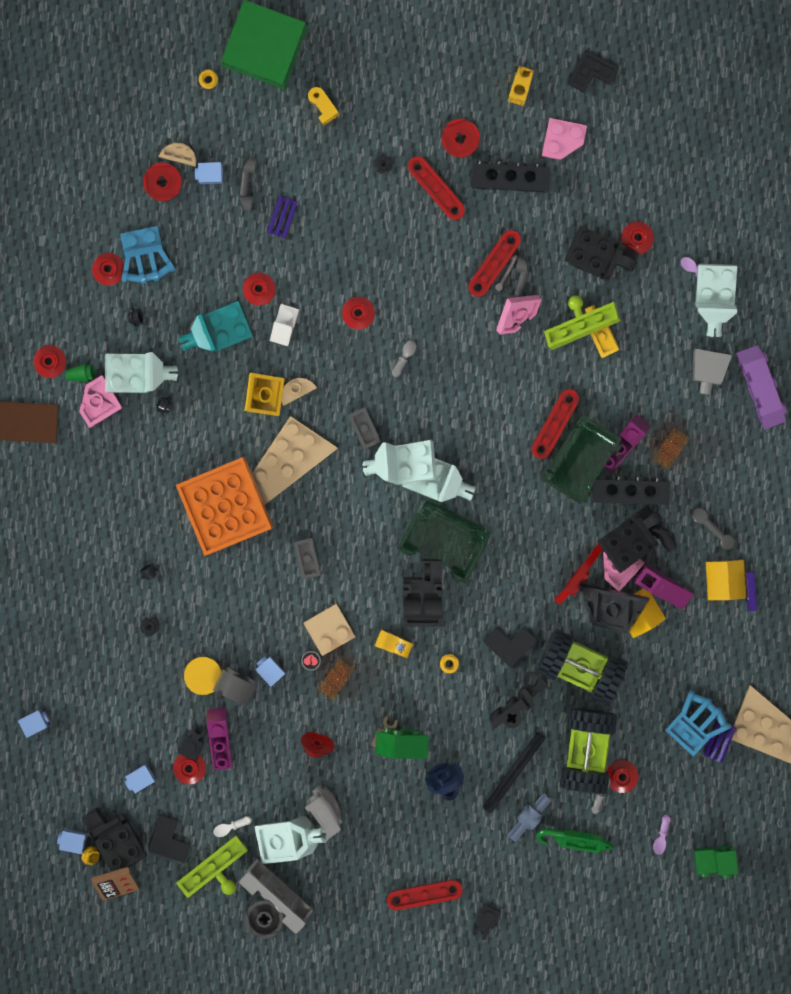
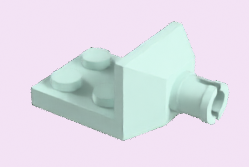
[695,264,737,337]
[105,352,178,393]
[363,440,436,485]
[402,458,476,502]
[255,816,328,864]

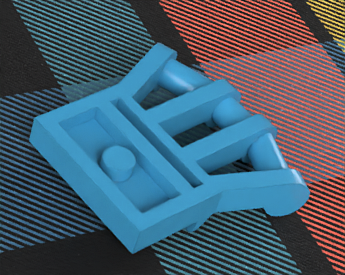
[120,226,176,284]
[665,690,732,757]

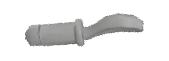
[392,340,416,377]
[591,777,611,814]

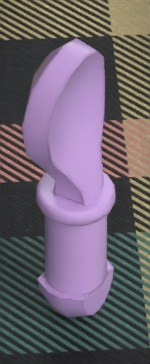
[680,257,698,277]
[653,815,671,855]

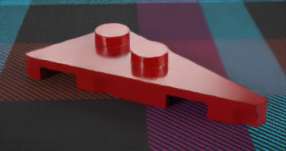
[554,544,603,604]

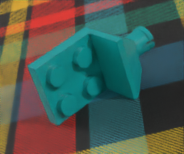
[178,301,253,353]

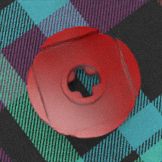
[441,119,480,158]
[143,162,182,202]

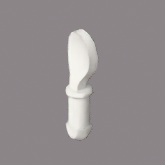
[213,816,252,837]

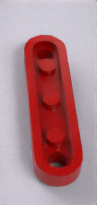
[408,157,465,220]
[468,230,521,297]
[531,389,579,459]
[387,879,462,911]

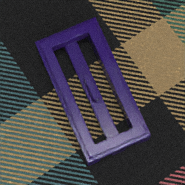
[267,196,298,239]
[745,572,757,611]
[704,720,737,763]

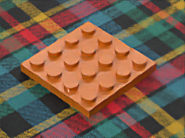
[176,457,274,556]

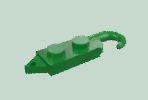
[536,828,613,853]

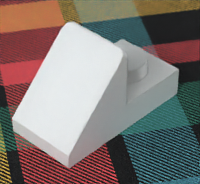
[270,304,299,346]

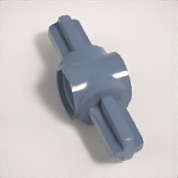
[508,793,552,841]

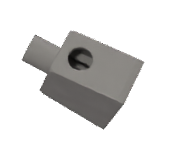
[693,349,732,395]

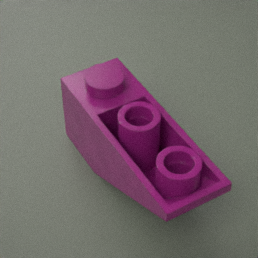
[596,414,651,473]
[635,562,694,609]
[207,708,232,770]

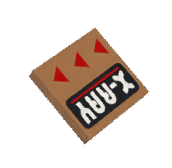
[91,867,139,901]

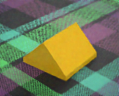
[244,373,285,416]
[705,560,746,600]
[630,588,666,638]

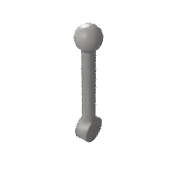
[495,255,519,291]

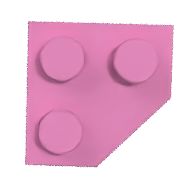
[542,118,587,160]
[496,295,542,335]
[79,375,123,428]
[603,551,645,591]

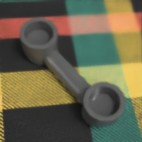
[239,158,257,212]
[506,256,528,300]
[692,508,735,550]

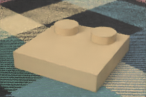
[304,604,356,656]

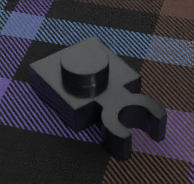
[178,724,207,761]
[473,904,501,940]

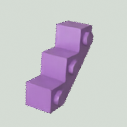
[736,345,787,430]

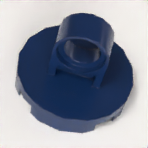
[425,763,464,801]

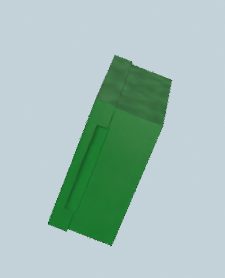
[221,0,308,90]

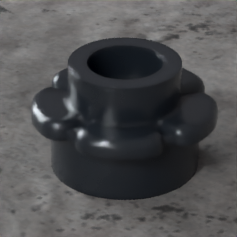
[374,155,393,174]
[128,308,143,327]
[156,397,171,415]
[139,563,158,580]
[140,618,159,636]

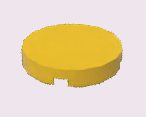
[184,657,222,695]

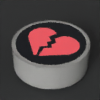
[301,651,321,670]

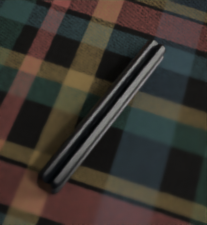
[483,732,545,813]

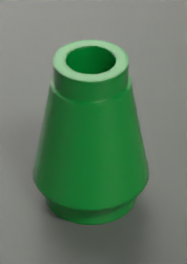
[65,363,95,382]

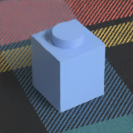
[195,162,223,184]
[256,656,286,687]
[18,709,50,738]
[125,763,156,793]
[57,829,87,854]

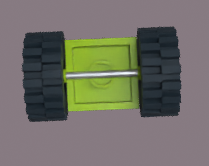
[536,629,629,706]
[559,708,617,794]

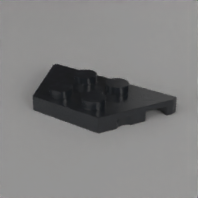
[579,584,649,633]

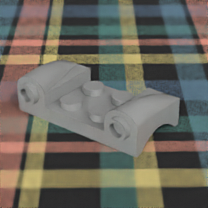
[305,785,343,839]
[239,859,314,934]

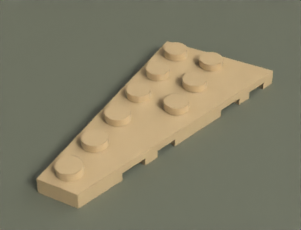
[252,416,338,505]
[732,685,791,763]

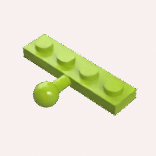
[544,296,621,350]
[176,835,248,898]

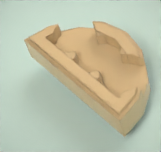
[159,143,197,167]
[282,378,317,406]

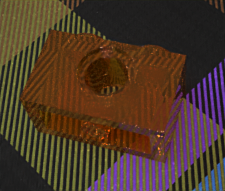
[651,428,690,470]
[317,657,355,701]

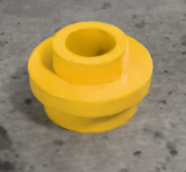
[199,70,218,89]
[440,654,459,673]
[81,846,100,865]

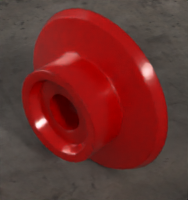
[621,222,654,254]
[92,253,124,286]
[243,273,276,306]
[342,297,375,330]
[33,345,66,378]
[301,732,334,758]
[173,754,206,784]
[606,760,638,793]

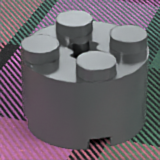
[213,667,257,707]
[245,897,285,939]

